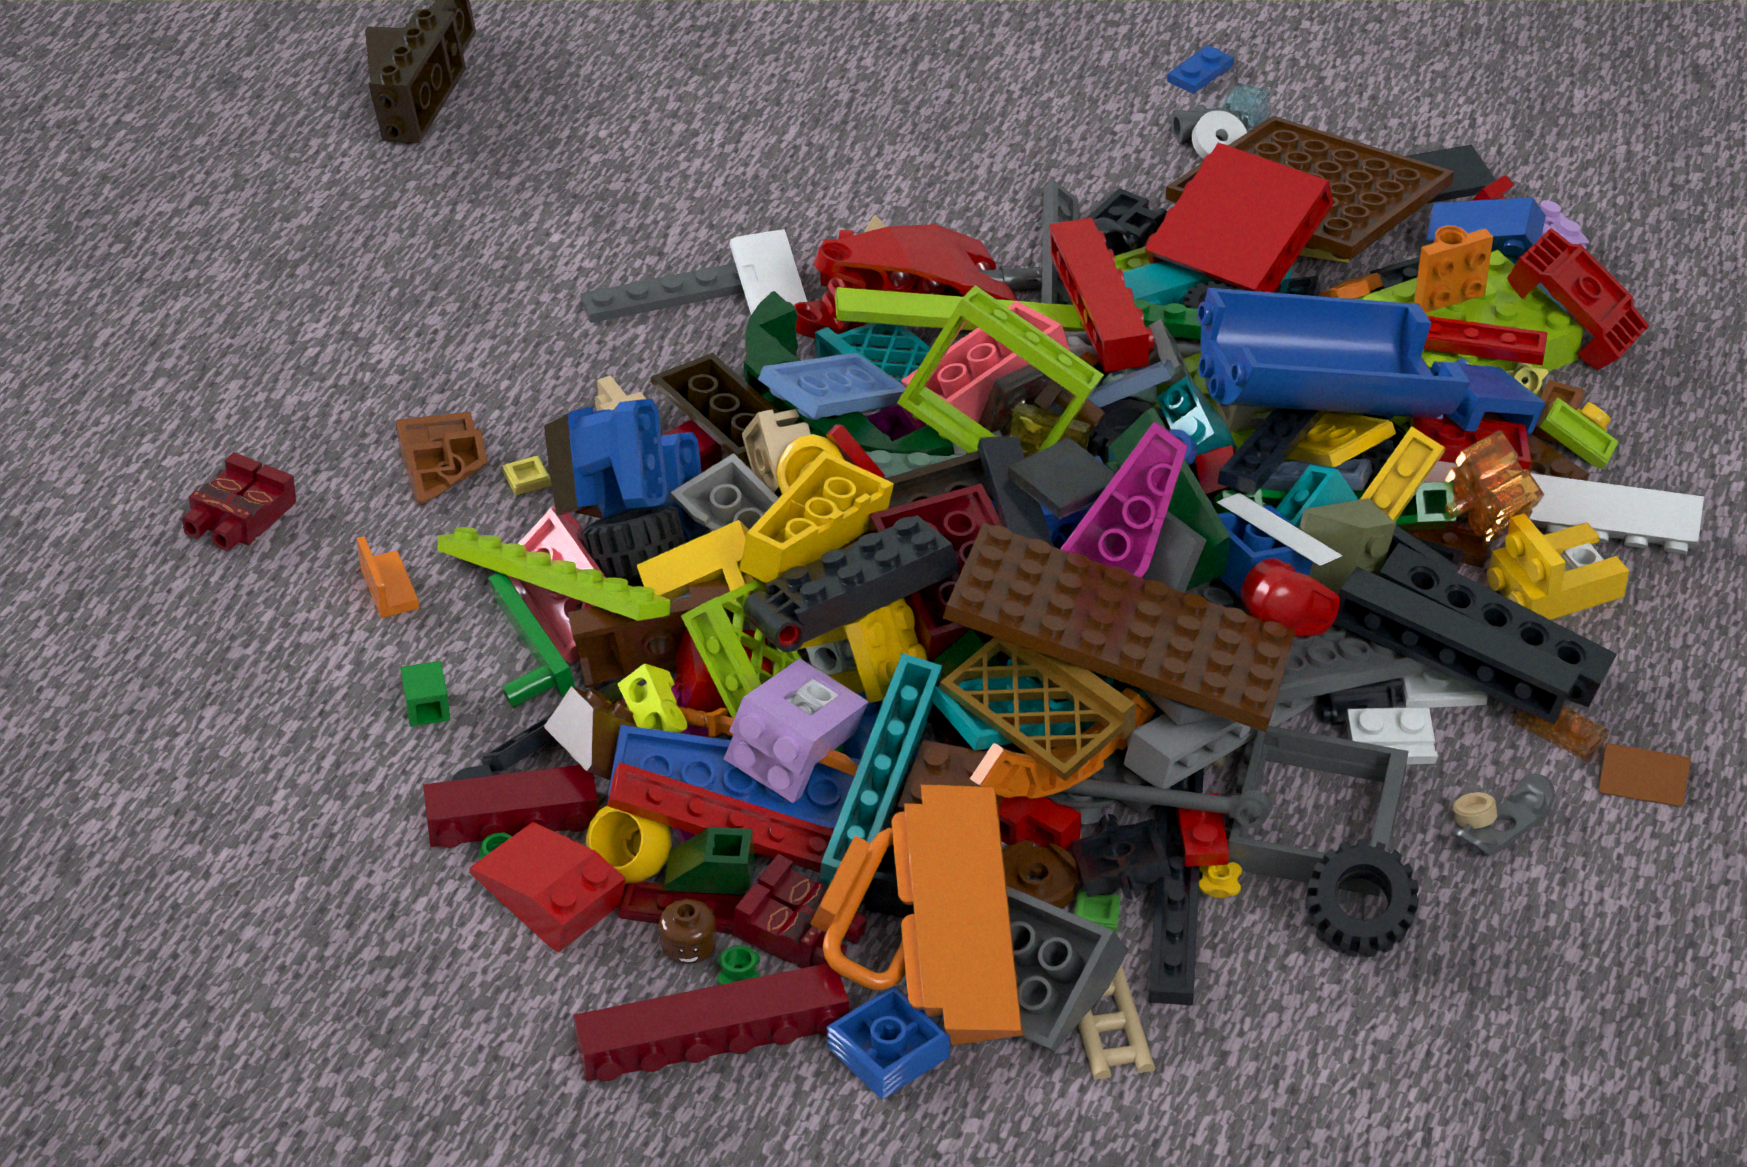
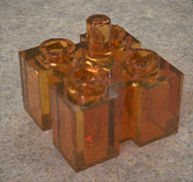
[1445,430,1544,544]

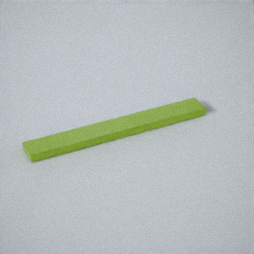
[835,287,1086,332]

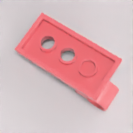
[507,505,617,663]

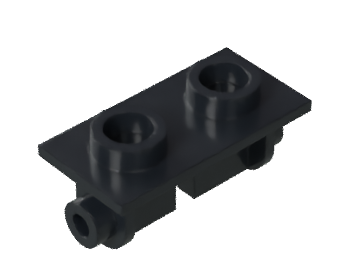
[1316,680,1405,725]

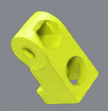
[618,663,687,733]

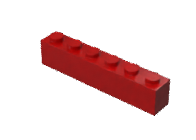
[1049,218,1154,372]

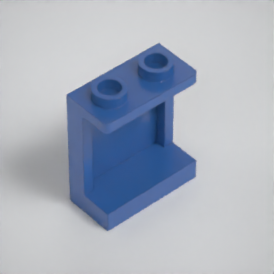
[1430,361,1546,434]

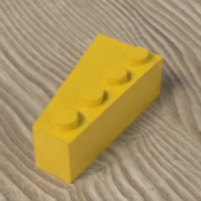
[739,451,894,583]

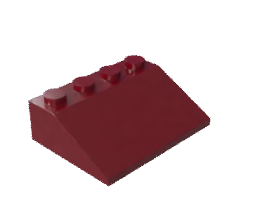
[868,484,1002,663]

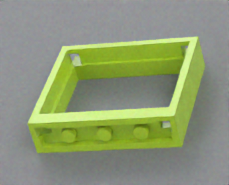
[897,285,1104,465]

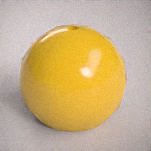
[586,806,672,884]

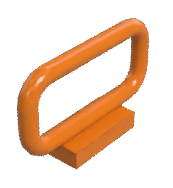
[810,828,906,991]

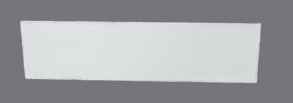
[1217,493,1342,566]

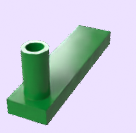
[488,572,576,708]

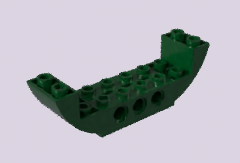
[744,291,954,456]

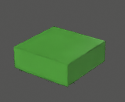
[1075,891,1121,934]

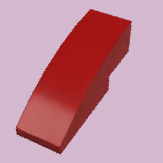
[998,796,1081,851]

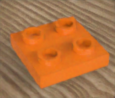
[1414,225,1493,313]

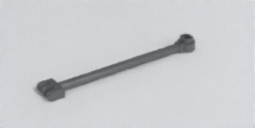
[985,751,1271,828]

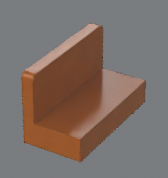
[1599,743,1691,806]

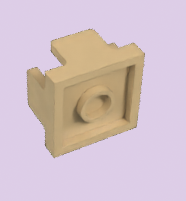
[742,409,811,498]

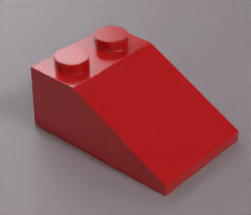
[469,822,626,953]

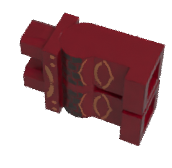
[182,452,296,552]
[732,854,867,968]

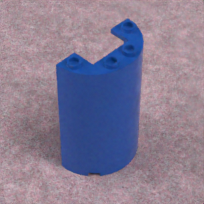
[1197,288,1470,419]

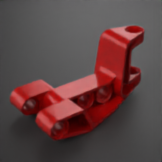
[794,223,1018,339]

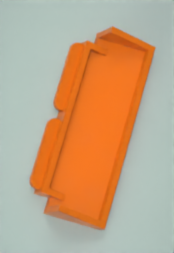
[892,784,1023,1046]

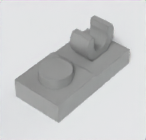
[1147,319,1192,386]

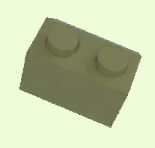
[1299,498,1396,594]

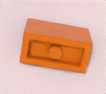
[356,536,419,618]

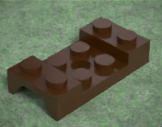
[568,578,734,688]

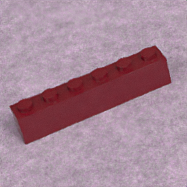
[573,963,849,1082]

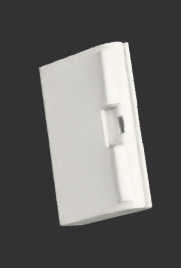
[729,229,807,315]

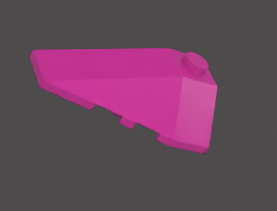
[1061,421,1188,578]

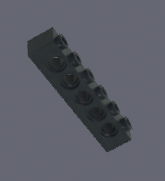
[1378,543,1617,707]

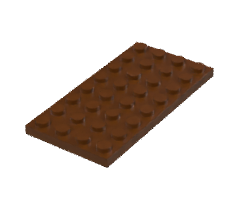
[943,522,1295,732]

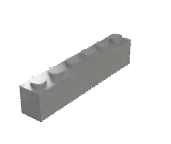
[1124,696,1318,789]

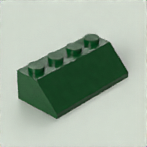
[1105,407,1231,592]

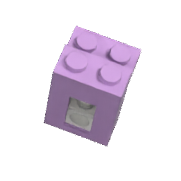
[724,659,869,803]

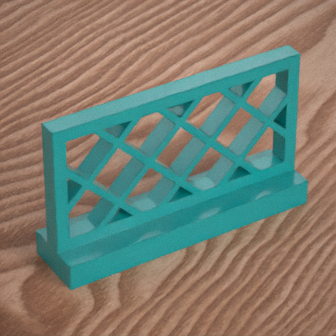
[815,323,931,410]

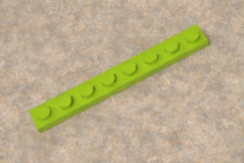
[437,527,671,621]

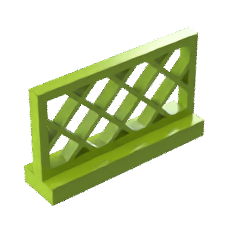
[681,579,801,718]

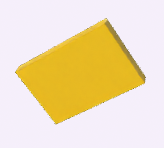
[1287,412,1396,468]

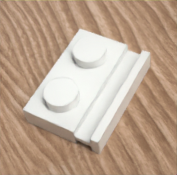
[1345,707,1438,764]

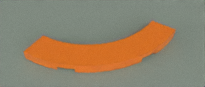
[970,687,1156,799]

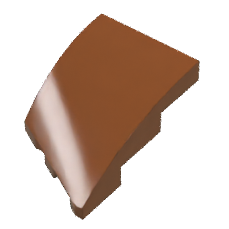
[396,412,488,506]

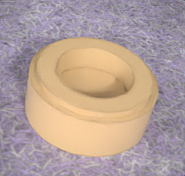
[1453,792,1498,829]

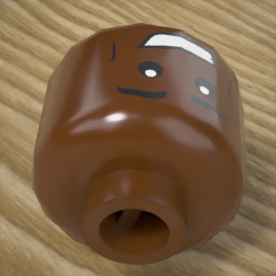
[659,899,717,964]

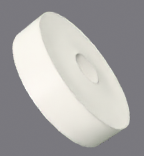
[1192,111,1247,159]

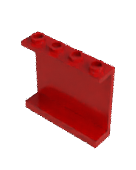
[1145,142,1334,293]

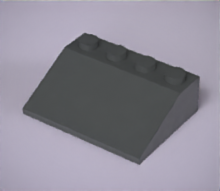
[904,886,1129,1052]

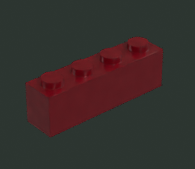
[423,765,598,848]

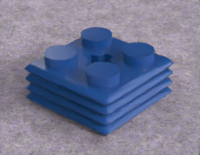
[827,986,950,1099]

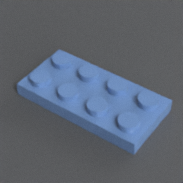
[758,353,906,420]

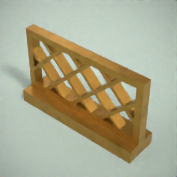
[940,637,1135,781]

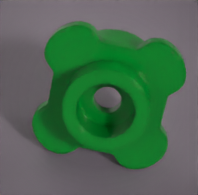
[717,945,761,985]

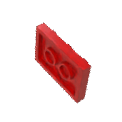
[1409,414,1531,473]

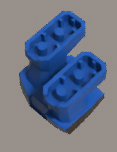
[544,398,707,539]

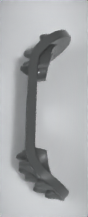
[1451,773,1555,856]

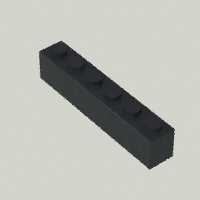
[1333,566,1582,725]

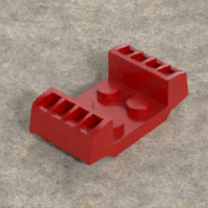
[1507,228,1649,370]

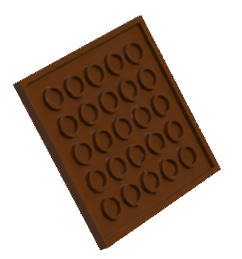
[1165,116,1454,260]

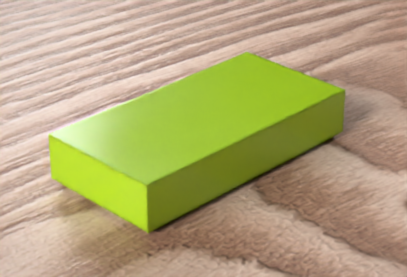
[1539,398,1618,469]

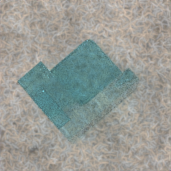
[1224,82,1270,132]

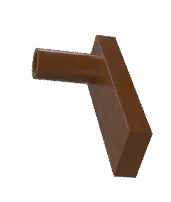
[1034,351,1106,431]

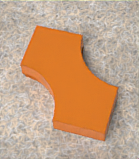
[1319,273,1383,299]

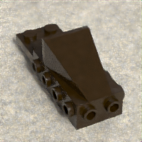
[365,0,476,143]

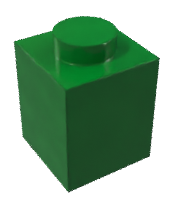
[400,661,451,727]

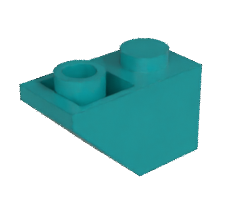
[1156,375,1238,463]

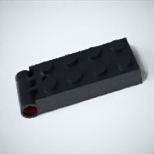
[743,515,960,652]

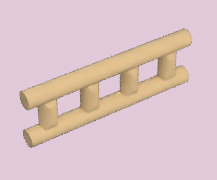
[1078,964,1155,1080]

